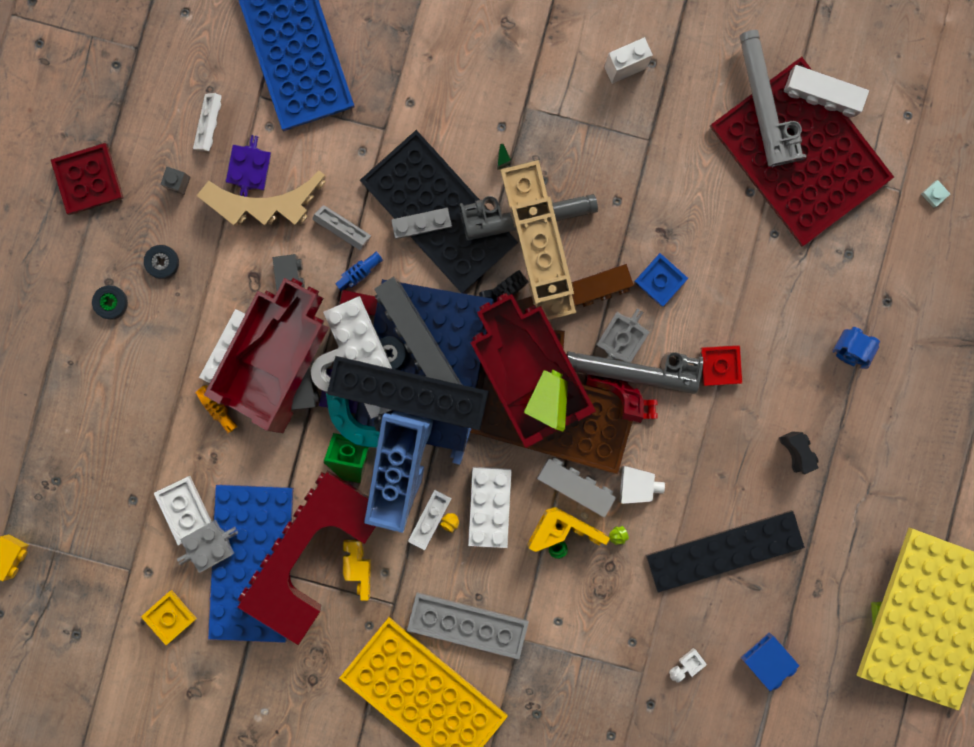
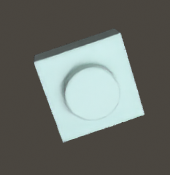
[921,180,950,208]

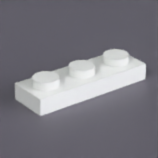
[193,93,221,151]
[408,490,452,550]

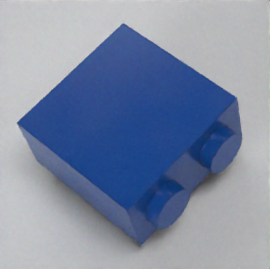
[740,633,799,691]

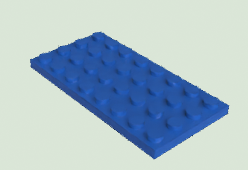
[239,0,355,131]
[208,485,294,643]

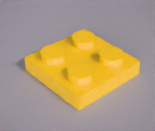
[141,590,197,645]

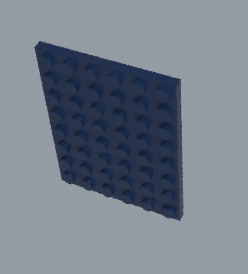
[354,279,494,452]

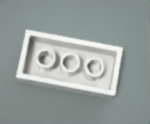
[468,467,511,548]

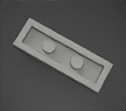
[312,205,371,250]
[391,208,452,239]

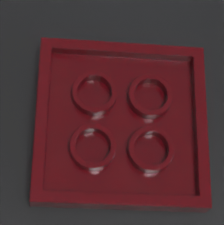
[51,143,124,215]

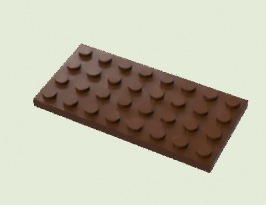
[470,373,633,474]

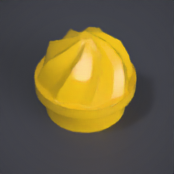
[440,513,459,533]

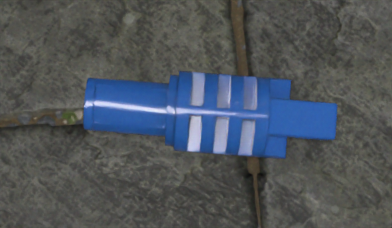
[335,251,383,291]

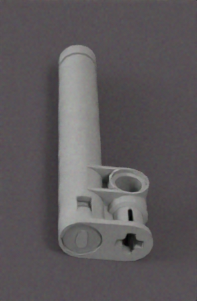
[739,30,807,167]

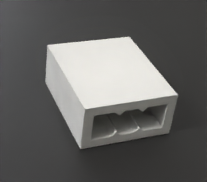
[604,37,653,84]

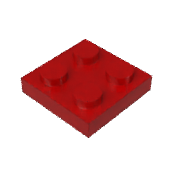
[700,345,742,386]

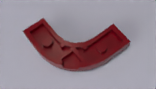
[586,374,644,423]

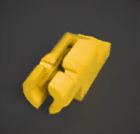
[343,540,371,601]

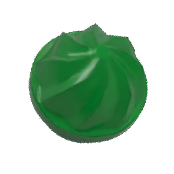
[549,541,568,559]

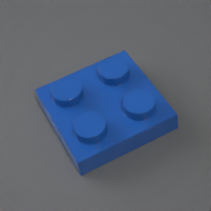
[634,253,688,307]

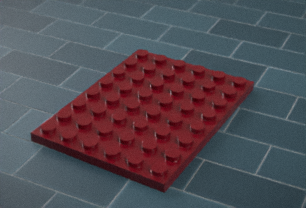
[709,56,894,247]

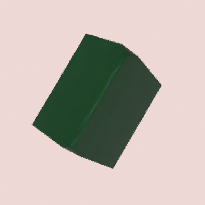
[497,144,511,170]

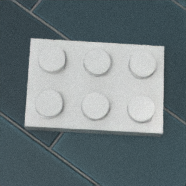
[154,476,212,545]

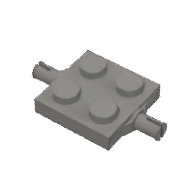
[597,308,650,363]
[177,520,238,573]

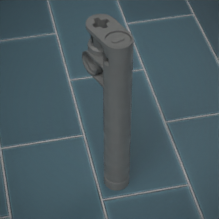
[459,194,598,241]
[566,351,703,394]

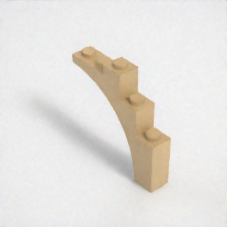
[197,171,326,226]

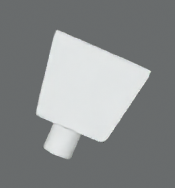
[619,466,665,504]

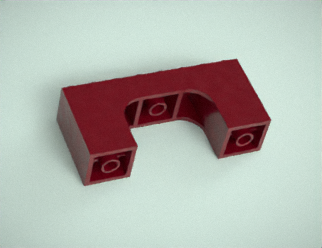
[237,470,376,645]

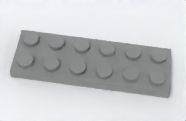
[407,592,529,659]

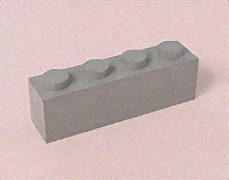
[537,457,616,518]

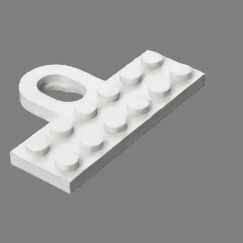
[311,296,392,419]

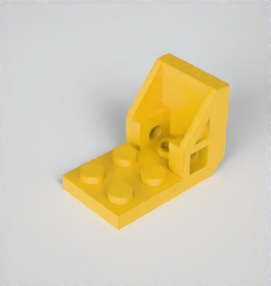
[527,507,610,552]

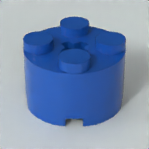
[832,327,880,369]

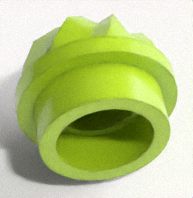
[609,526,629,545]

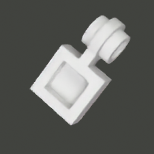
[669,648,707,682]

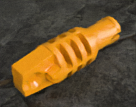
[195,385,238,434]

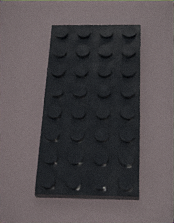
[360,129,518,293]

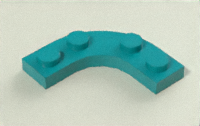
[326,393,380,448]

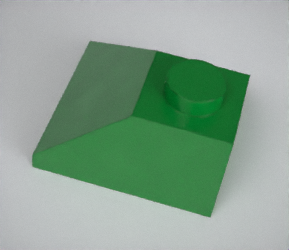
[324,433,369,483]

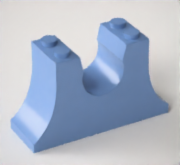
[365,410,433,533]

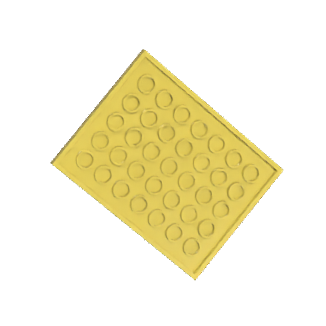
[857,528,974,710]

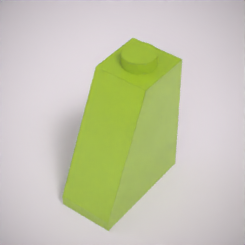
[524,370,568,431]

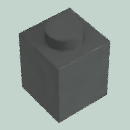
[160,166,191,195]

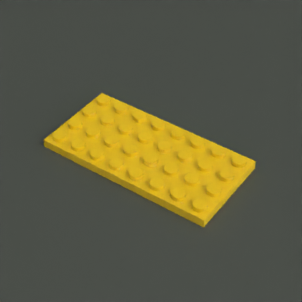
[339,617,508,747]

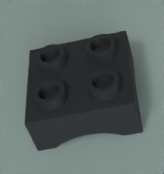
[779,431,819,475]

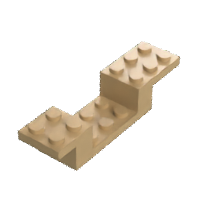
[500,160,576,320]

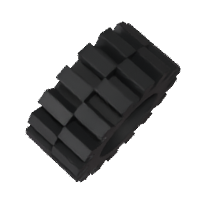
[492,270,529,298]

